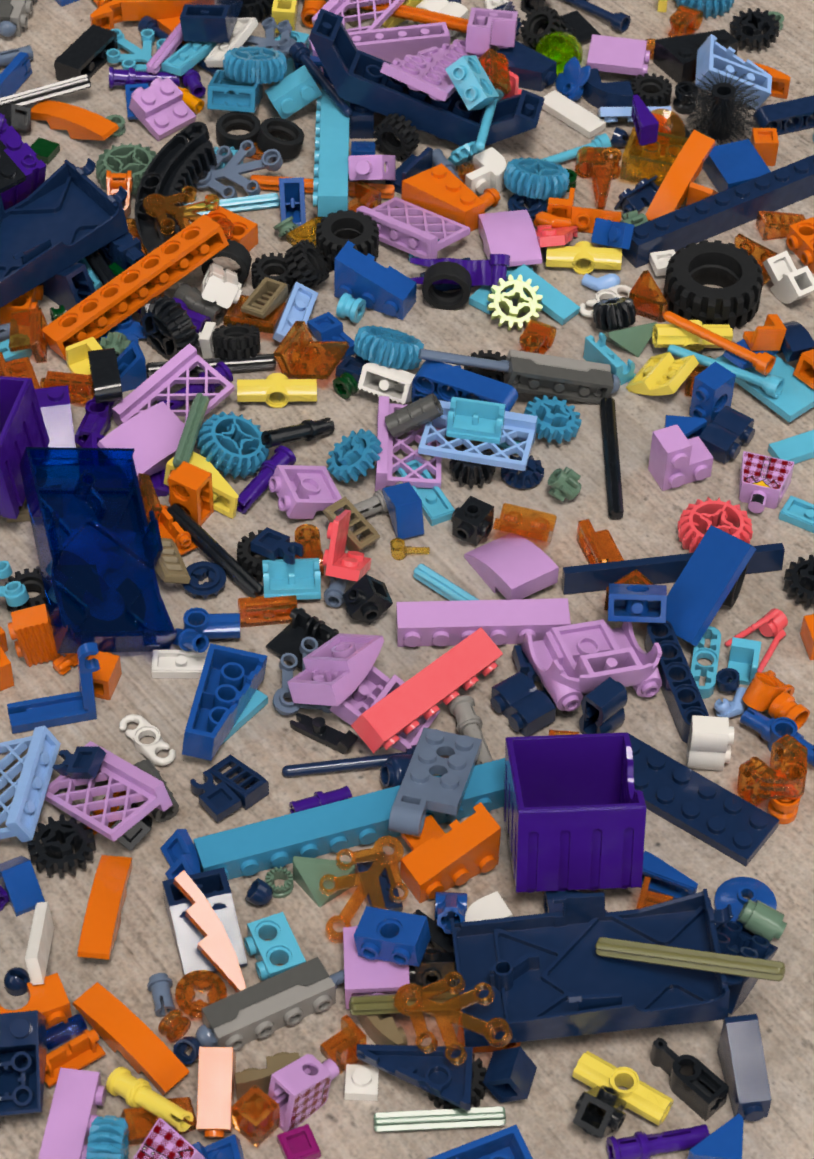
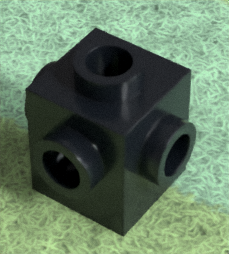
[451,496,494,546]
[342,574,393,625]
[409,948,455,993]
[573,1086,627,1138]

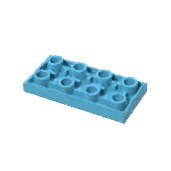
[716,355,814,423]

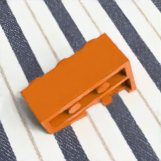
[401,163,485,232]
[400,802,501,903]

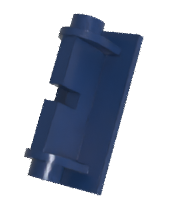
[614,175,660,214]

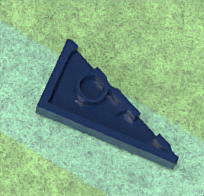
[357,1044,473,1110]

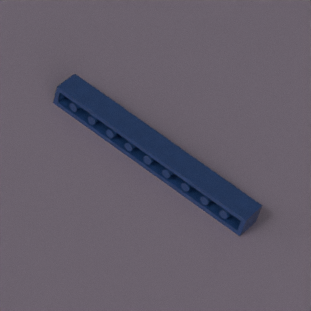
[622,155,814,268]

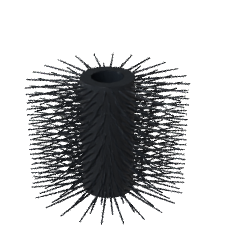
[685,69,760,146]

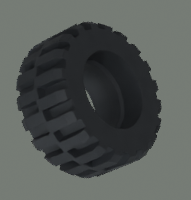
[663,240,763,330]

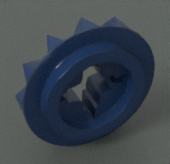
[508,193,547,221]
[501,455,544,489]
[181,561,226,599]

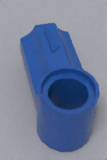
[183,607,241,639]
[435,892,467,934]

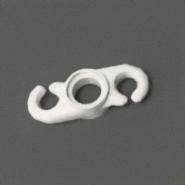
[579,284,635,318]
[119,714,176,766]

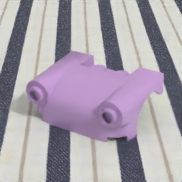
[521,619,662,711]

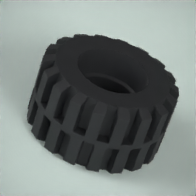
[316,210,379,271]

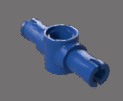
[740,707,814,767]

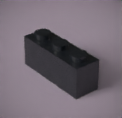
[54,24,118,81]

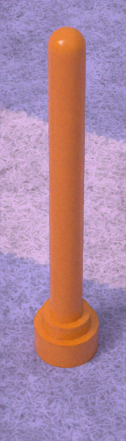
[663,311,776,376]

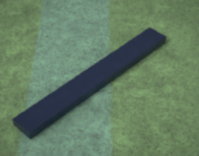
[562,543,785,595]

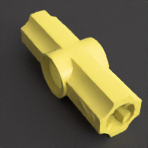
[546,241,622,275]
[652,320,733,352]
[237,373,317,408]
[572,1051,674,1126]

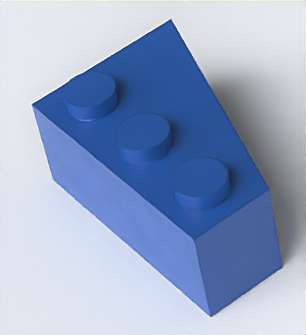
[334,240,417,320]

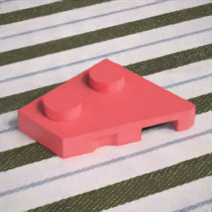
[535,225,578,247]

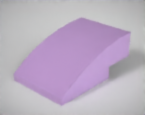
[478,209,542,267]
[97,401,197,484]
[464,533,559,600]
[287,633,384,706]
[329,666,440,752]

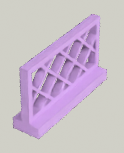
[311,0,405,32]
[356,197,470,259]
[112,343,235,426]
[375,396,442,491]
[44,741,173,842]

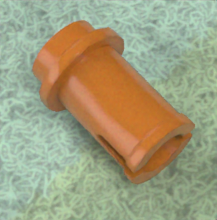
[479,188,500,210]

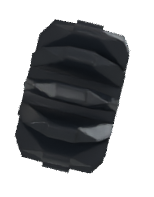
[593,297,636,331]
[449,444,496,489]

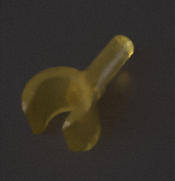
[390,538,430,560]

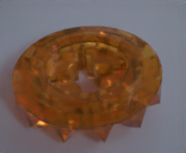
[175,970,227,1019]

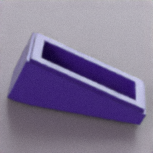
[631,94,659,146]

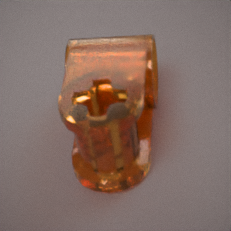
[668,5,703,38]
[575,146,622,180]
[519,319,556,354]
[294,524,324,576]

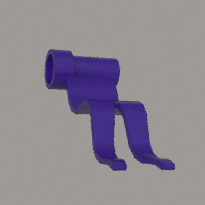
[410,254,510,292]

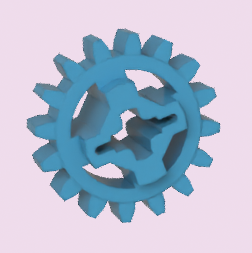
[524,395,582,444]
[326,429,383,483]

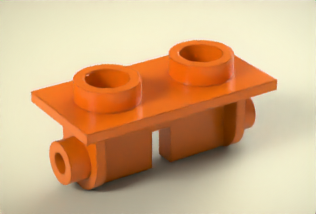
[571,206,622,233]
[147,504,198,555]
[44,1029,106,1088]

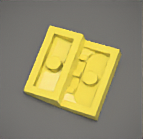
[626,352,699,396]

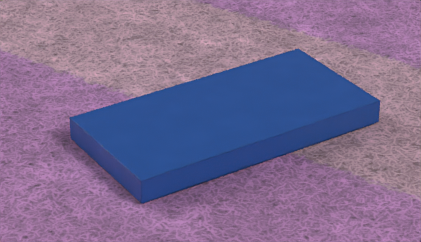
[666,525,756,647]

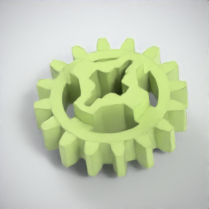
[487,275,543,331]

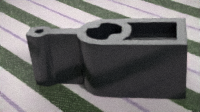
[650,1037,729,1121]

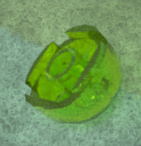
[536,31,583,75]

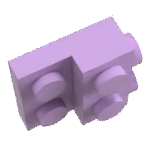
[129,77,196,141]
[269,465,343,519]

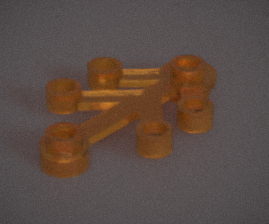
[143,186,234,240]
[319,836,408,943]
[394,971,513,1065]

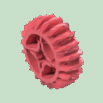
[677,497,753,553]

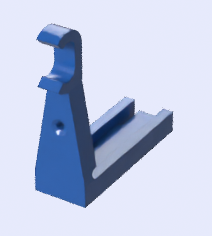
[0,52,32,98]
[7,642,100,734]

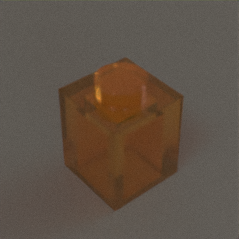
[232,1085,280,1147]

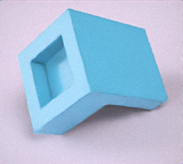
[728,637,761,685]

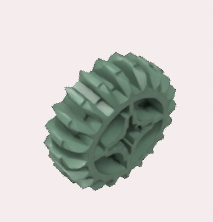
[96,143,156,197]

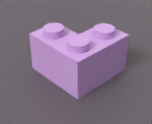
[465,7,518,56]
[648,424,713,491]

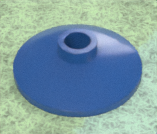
[714,877,777,931]

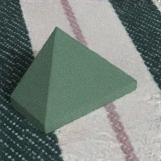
[603,322,657,357]
[293,856,355,908]

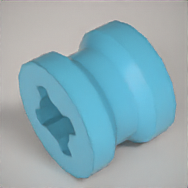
[336,293,366,323]

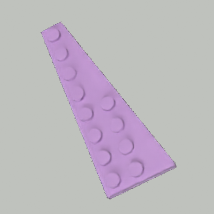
[380,37,497,102]

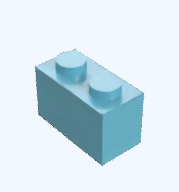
[265,65,323,119]

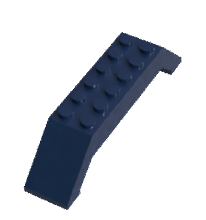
[309,8,545,147]

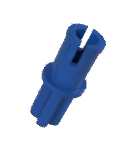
[169,628,209,653]

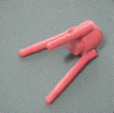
[725,608,788,673]

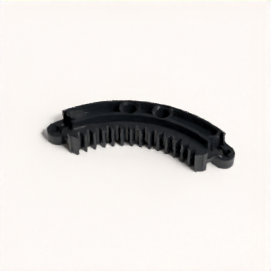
[135,122,218,255]

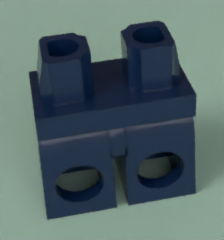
[98,232,146,270]

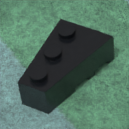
[653,29,739,84]

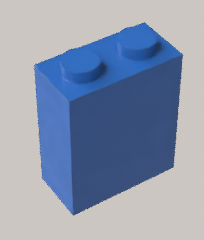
[703,139,771,193]

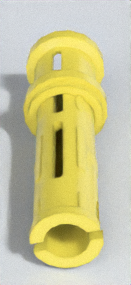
[106,1067,193,1132]

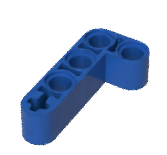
[412,360,519,412]

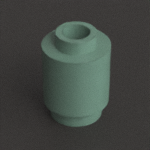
[737,899,787,942]

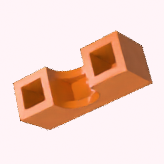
[0,973,73,1030]

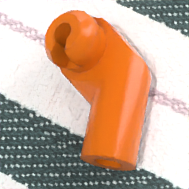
[534,211,572,228]

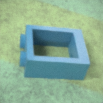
[207,69,263,113]

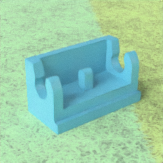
[583,332,636,386]
[446,397,506,444]
[262,558,321,601]

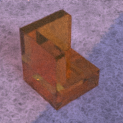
[348,181,381,212]
[320,1015,366,1074]

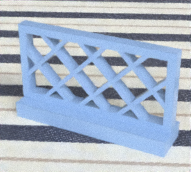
[418,400,538,471]
[0,725,61,843]

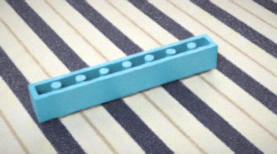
[313,88,350,217]

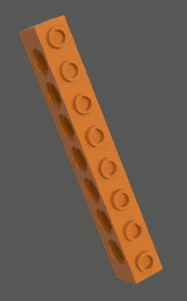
[41,214,229,361]

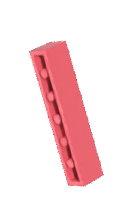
[351,627,503,753]

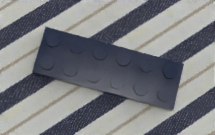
[629,734,779,867]

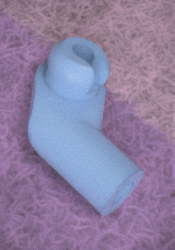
[581,273,621,292]
[714,687,747,718]

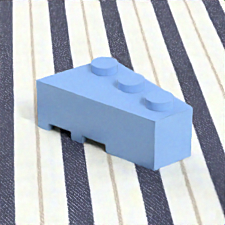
[695,34,772,110]

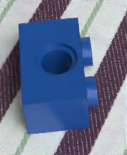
[689,362,736,426]
[608,583,667,623]
[354,906,431,967]

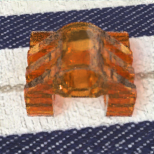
[737,734,807,806]

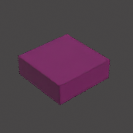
[277,1124,321,1159]

